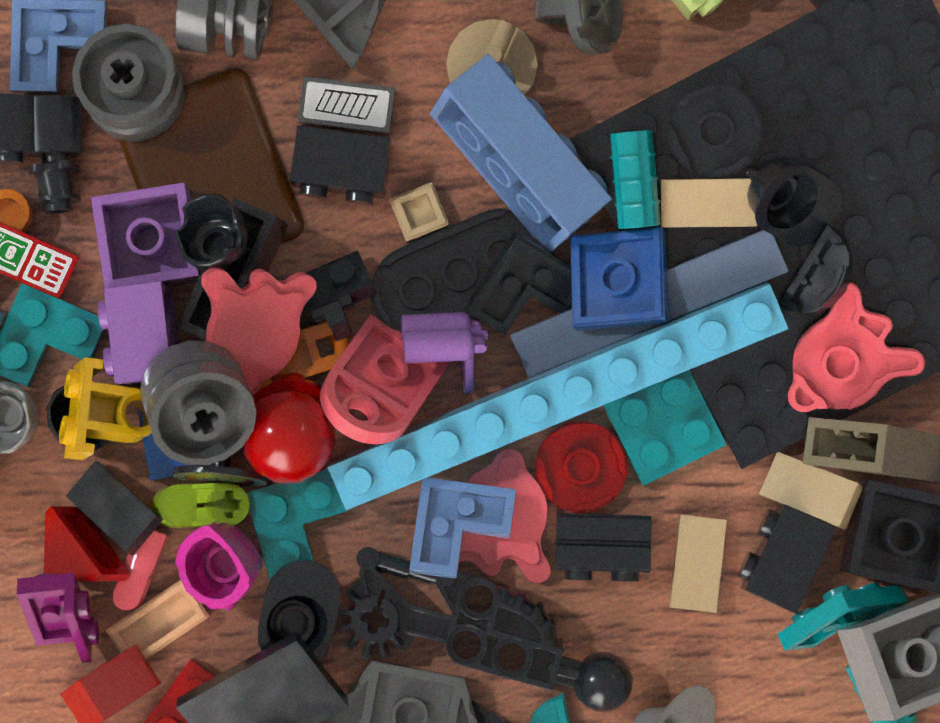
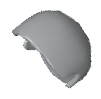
[0,381,39,454]

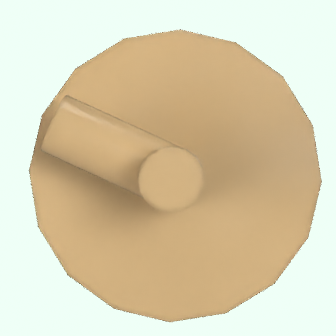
[446,19,538,96]

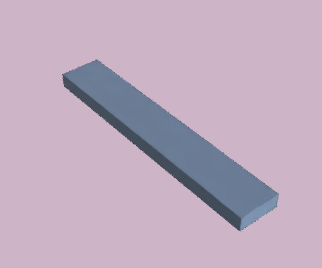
[510,230,789,378]

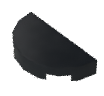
[778,225,853,315]

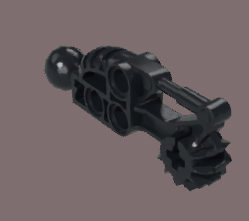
[337,547,633,712]

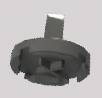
[535,0,623,55]

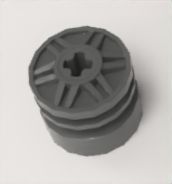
[176,0,274,60]

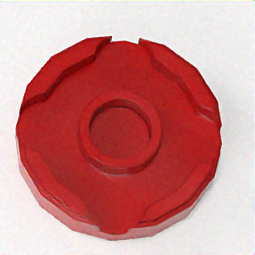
[535,421,628,513]

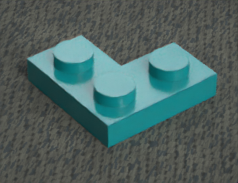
[0,284,106,388]
[246,468,348,580]
[777,582,908,651]

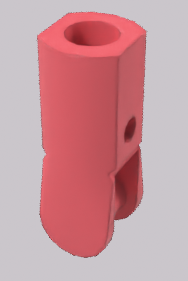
[112,529,169,610]

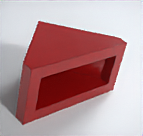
[43,506,131,581]
[60,644,161,723]

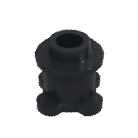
[28,160,81,214]

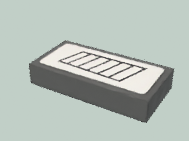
[298,76,396,136]

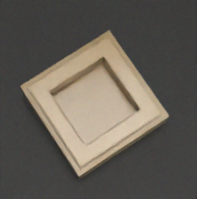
[389,182,449,243]

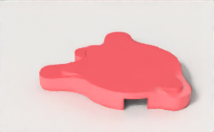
[201,268,316,395]
[788,282,925,412]
[459,449,551,583]

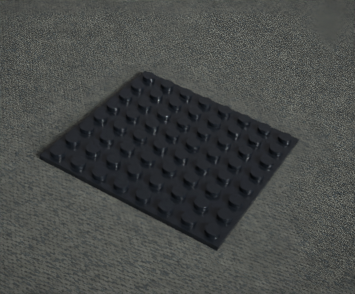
[570,0,940,469]

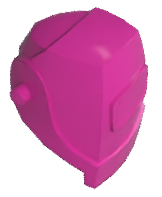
[175,522,263,611]

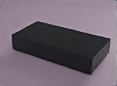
[66,461,163,556]

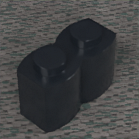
[0,94,82,165]

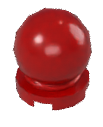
[243,373,337,484]

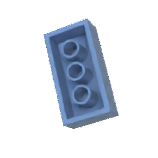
[429,53,612,253]

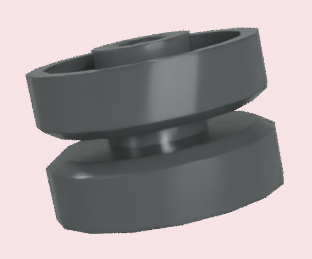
[72,23,186,142]
[140,340,257,465]

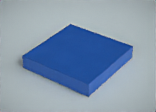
[571,227,669,331]

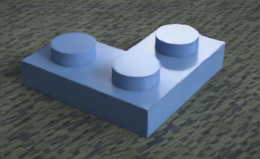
[10,0,108,95]
[409,477,516,579]

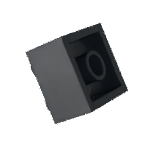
[839,480,940,593]

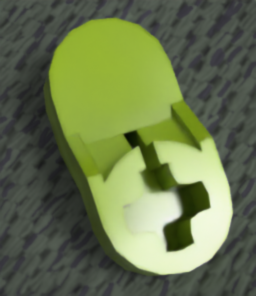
[151,483,250,528]

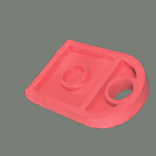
[320,314,450,444]

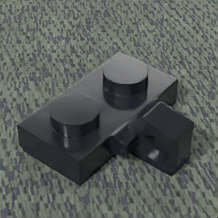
[299,250,377,342]

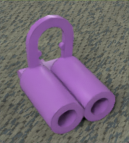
[401,312,488,394]

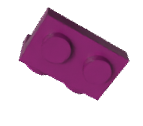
[16,572,100,663]

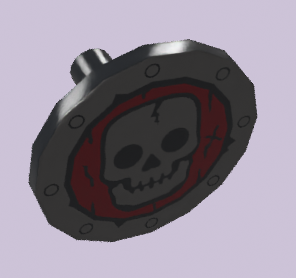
[173,455,267,487]

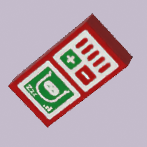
[0,221,79,299]

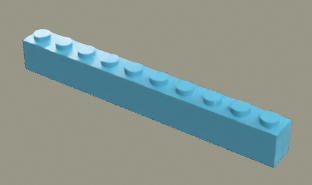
[328,281,788,510]

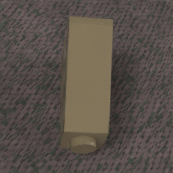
[803,417,940,484]

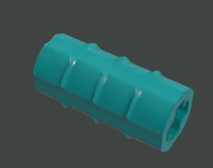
[610,130,661,229]

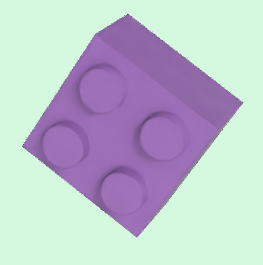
[91,183,201,288]
[98,281,179,388]

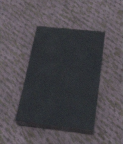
[176,631,348,723]

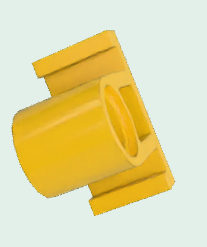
[59,357,152,460]

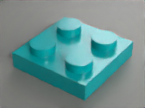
[602,370,727,486]

